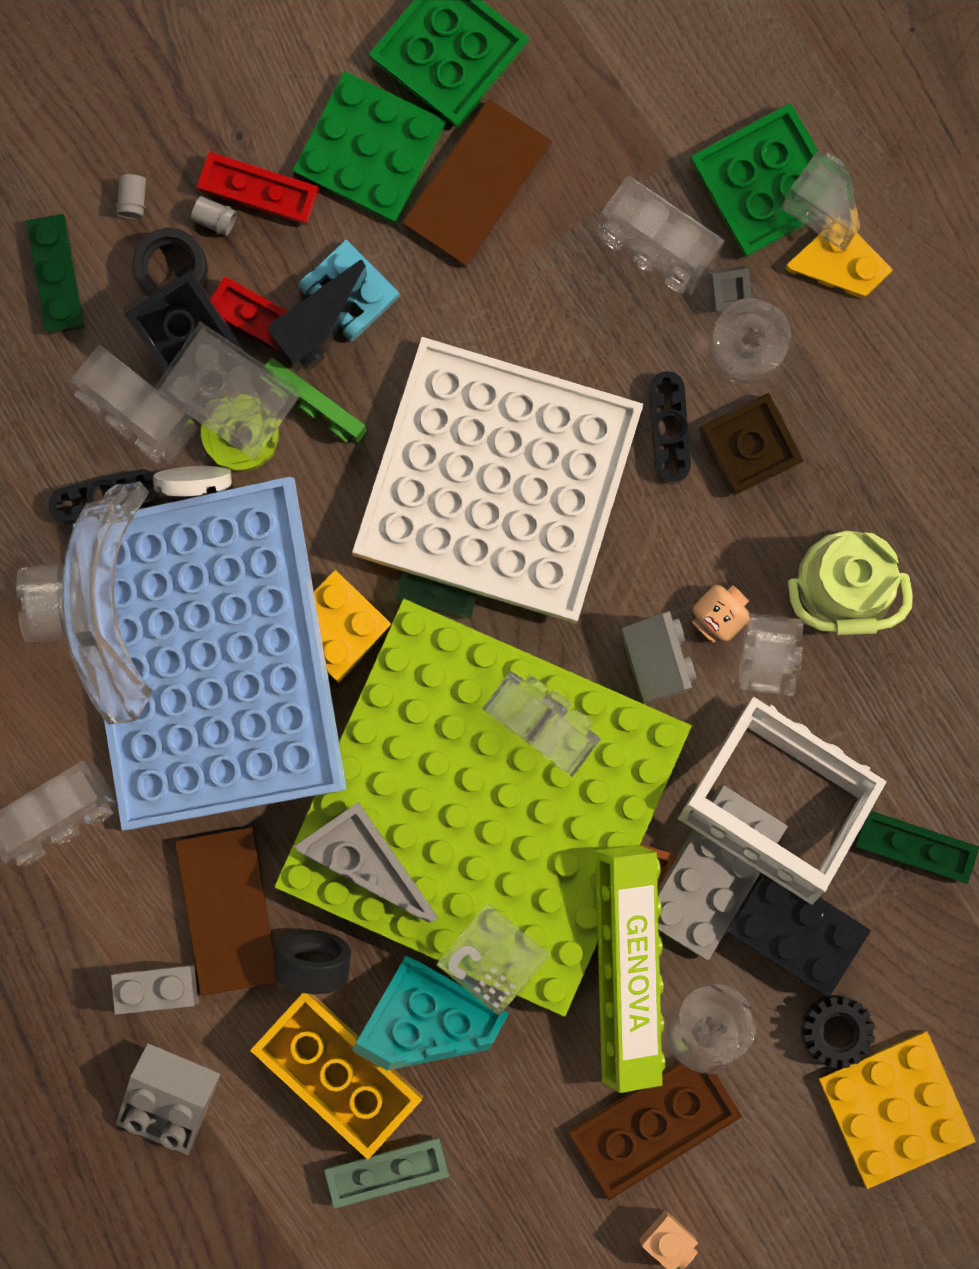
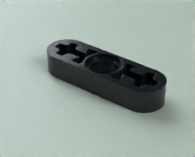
[649,371,691,485]
[49,469,161,524]

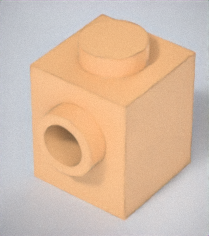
[639,1210,698,1269]

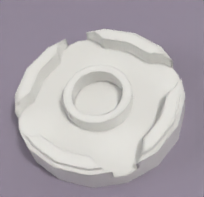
[153,466,232,496]

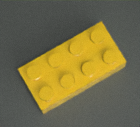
[250,993,423,1160]

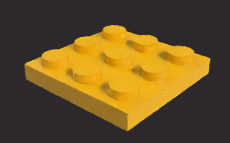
[817,1031,976,1189]

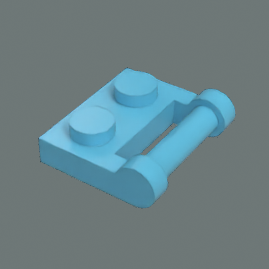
[297,240,400,342]

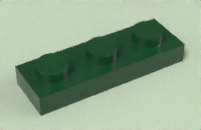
[26,213,86,335]
[854,811,979,884]

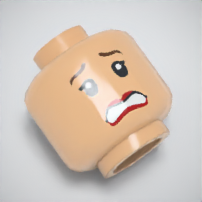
[692,585,750,643]

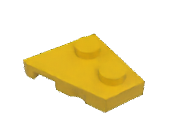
[785,216,893,299]

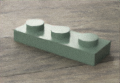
[324,1137,450,1209]

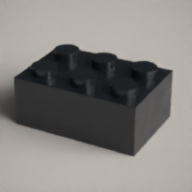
[124,265,256,412]
[725,873,871,997]

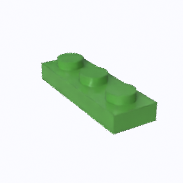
[263,357,367,443]

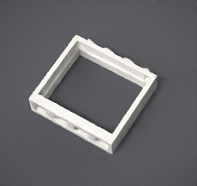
[677,697,887,905]

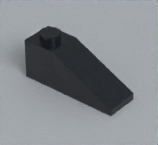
[266,259,367,373]

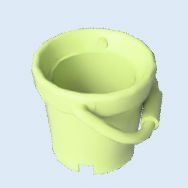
[788,531,913,635]

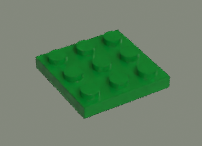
[368,0,530,129]
[293,71,447,225]
[689,103,847,259]

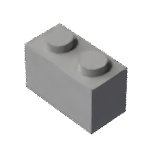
[111,964,199,1015]

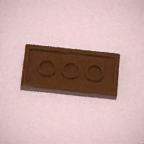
[403,99,552,268]
[175,827,279,996]
[566,1048,742,1201]

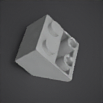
[620,611,696,705]
[116,1043,221,1155]

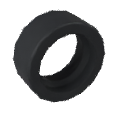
[132,227,208,293]
[274,930,351,995]

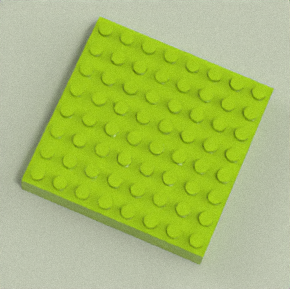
[275,599,692,1017]

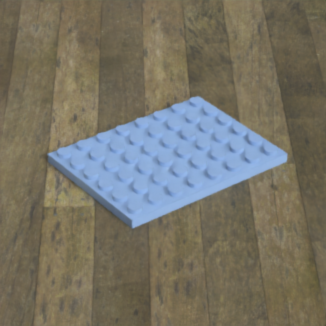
[73,477,347,831]

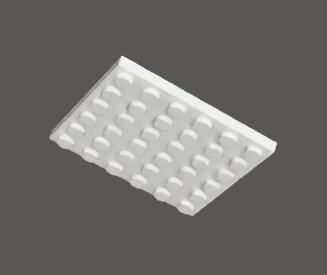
[352,337,643,624]

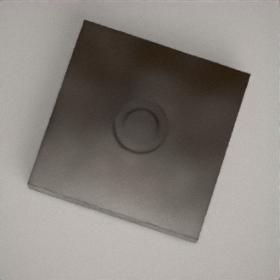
[699,393,804,497]

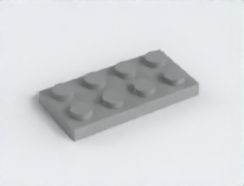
[658,785,788,961]

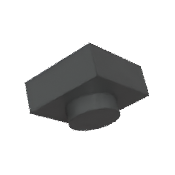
[707,266,752,312]

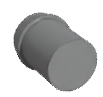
[115,174,146,219]
[191,196,237,236]

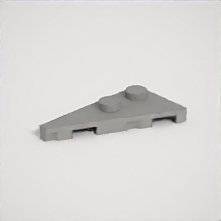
[295,802,438,923]

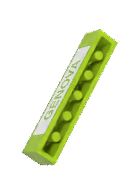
[595,845,665,1093]

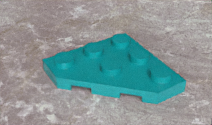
[352,955,509,1070]

